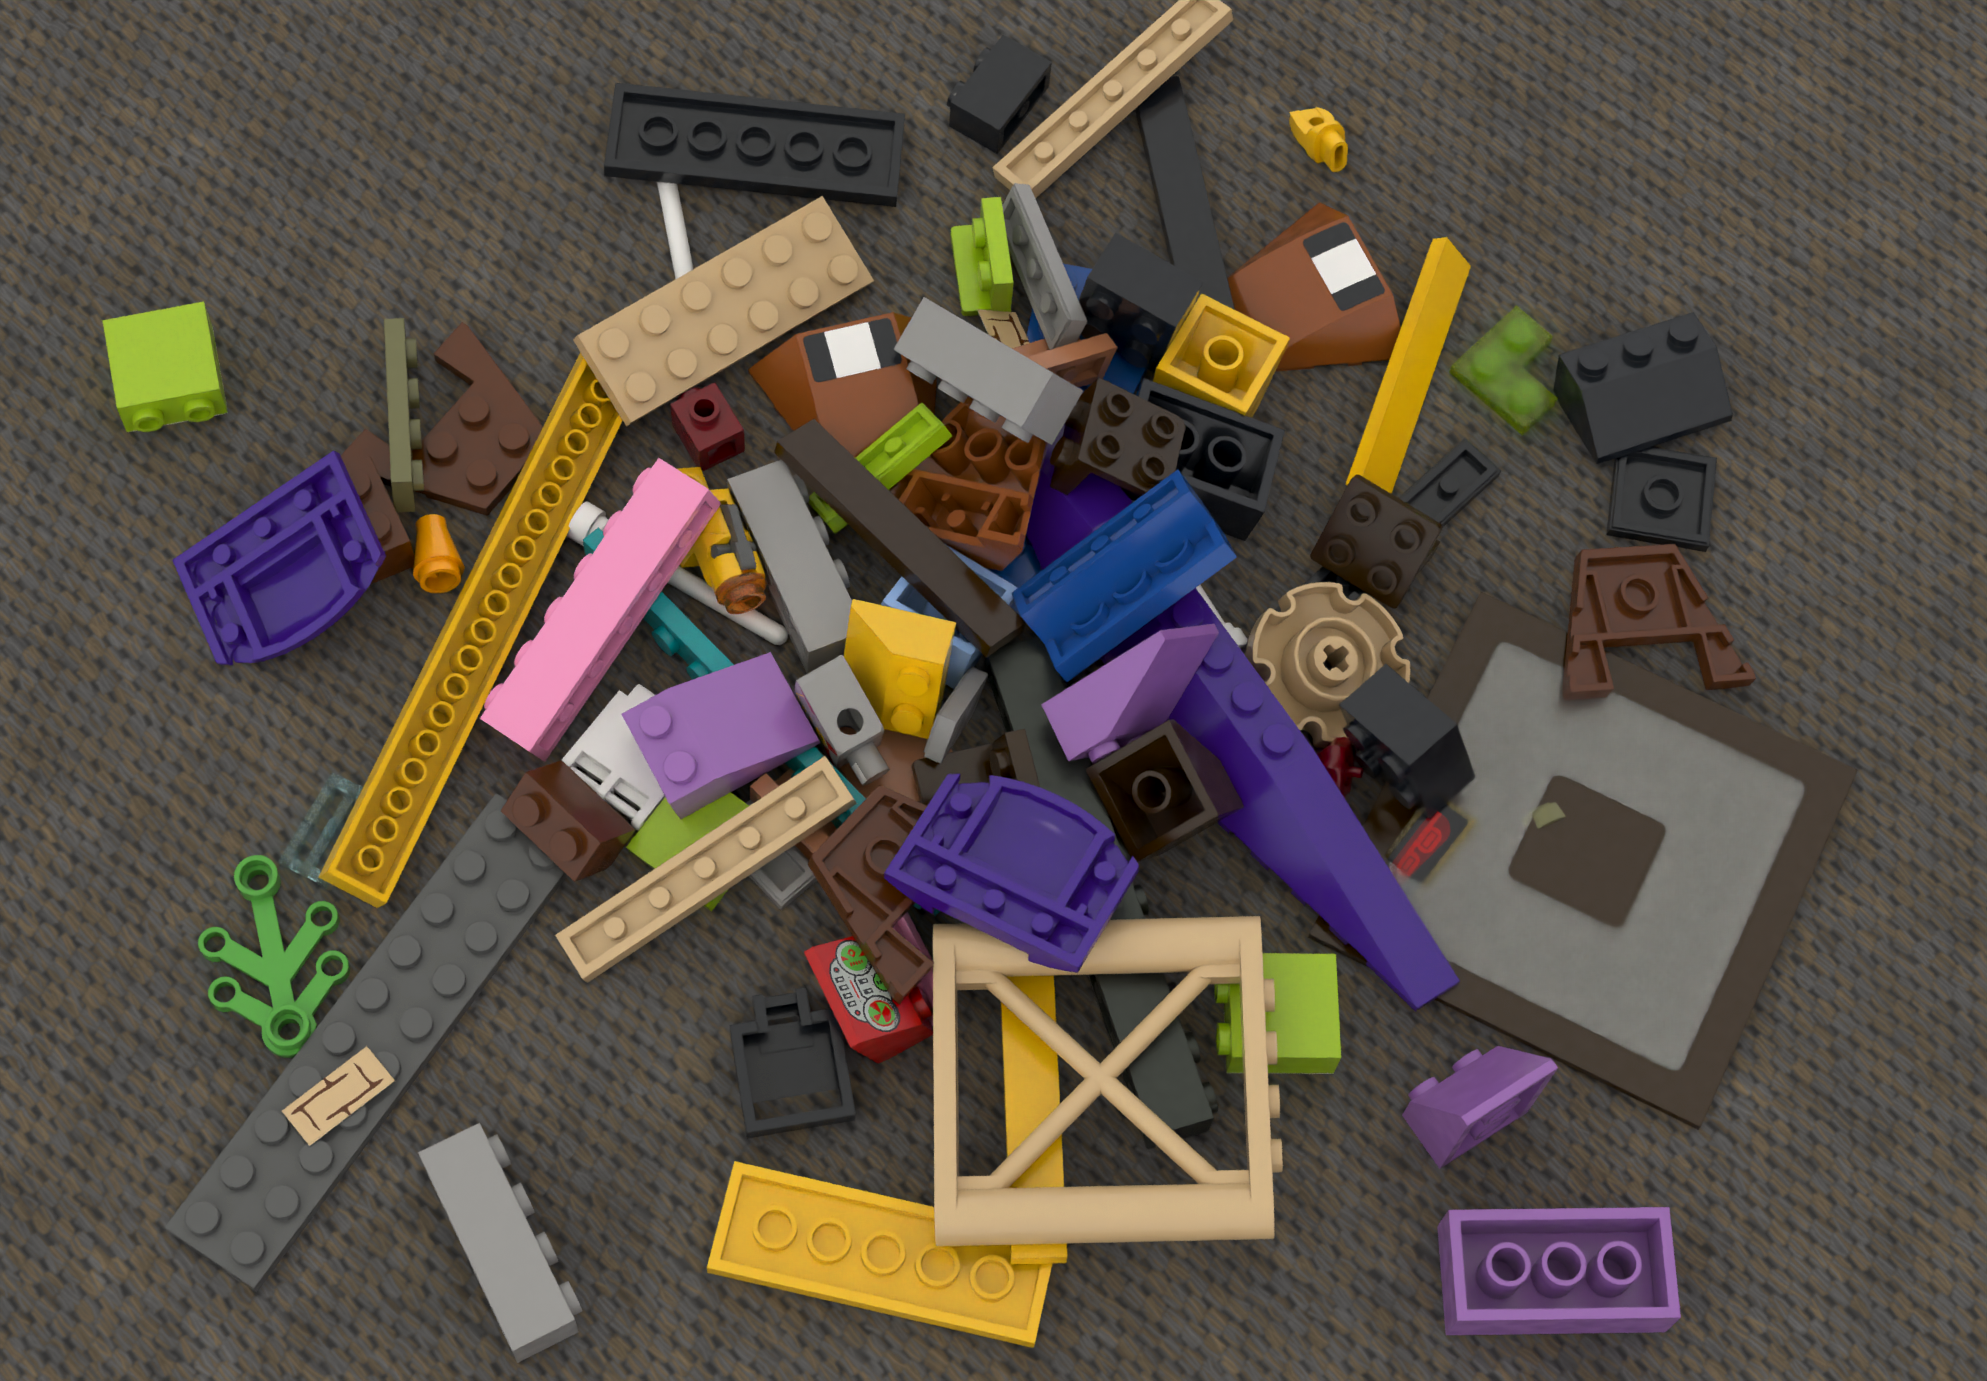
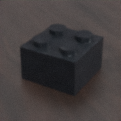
[1079,233,1204,373]
[1339,664,1476,819]

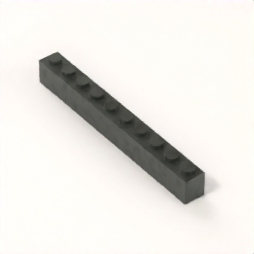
[984,637,1218,1150]

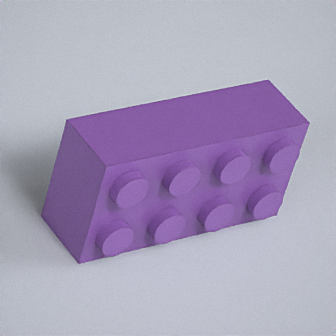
[1437,1207,1681,1335]

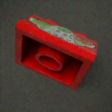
[804,936,933,1064]

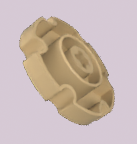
[1245,582,1410,748]

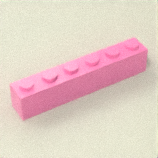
[480,458,721,762]

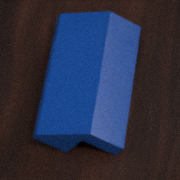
[1011,469,1237,682]

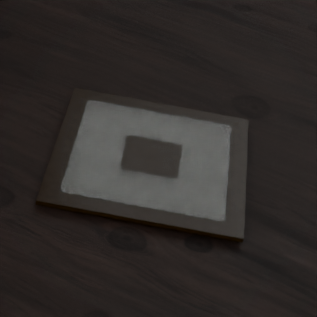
[1308,592,1858,1130]

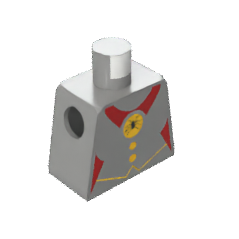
[794,655,890,786]

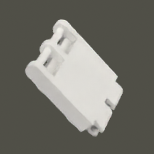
[562,684,665,831]

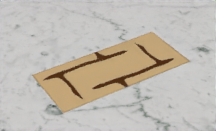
[977,309,1030,348]
[282,1046,395,1146]

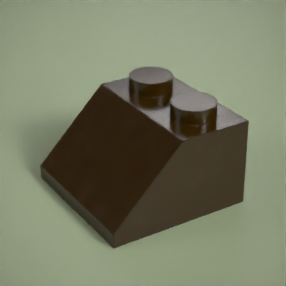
[1086,719,1244,862]

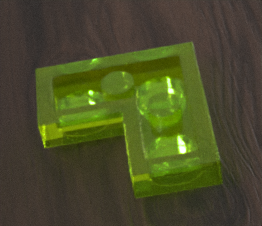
[1449,305,1558,436]

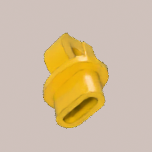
[1289,107,1348,172]

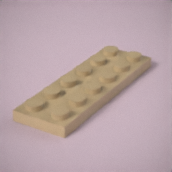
[573,196,874,427]

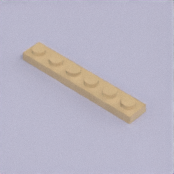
[992,0,1233,199]
[555,756,857,983]

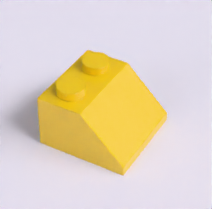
[1153,294,1290,418]
[844,599,956,739]

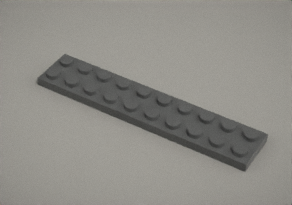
[164,793,568,1293]

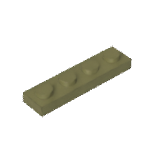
[384,318,424,513]

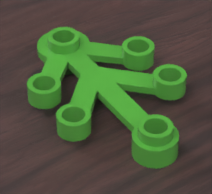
[198,855,350,1058]

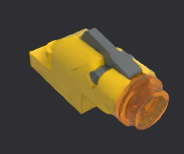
[677,467,767,614]

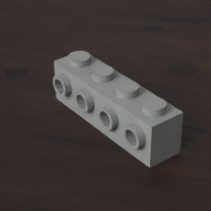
[893,297,1083,445]
[727,460,852,674]
[418,1123,582,1363]

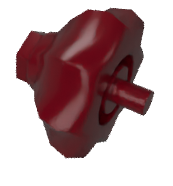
[1317,737,1363,798]

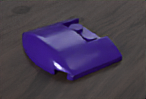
[172,450,386,665]
[884,774,1139,973]

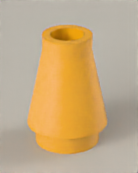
[413,514,465,593]

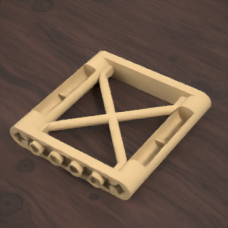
[933,916,1283,1246]

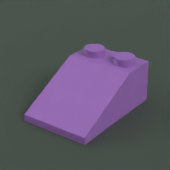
[1041,624,1219,764]
[622,652,820,820]
[1402,1046,1558,1169]

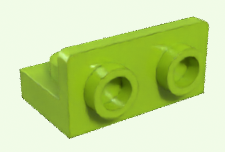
[950,197,1014,316]

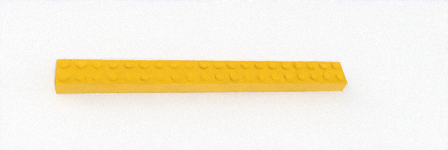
[319,352,623,908]

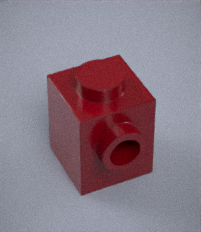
[670,383,745,472]

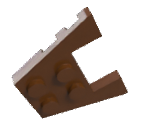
[341,322,543,516]
[1562,544,1756,701]
[808,785,934,1005]

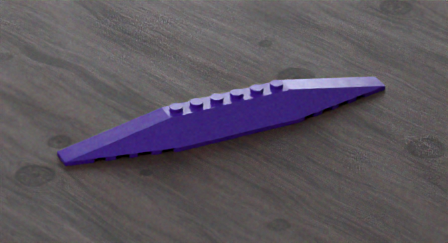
[968,395,1460,1012]

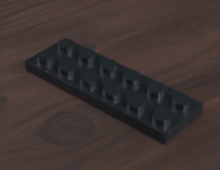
[604,83,905,207]

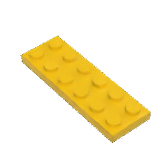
[707,1161,1052,1348]

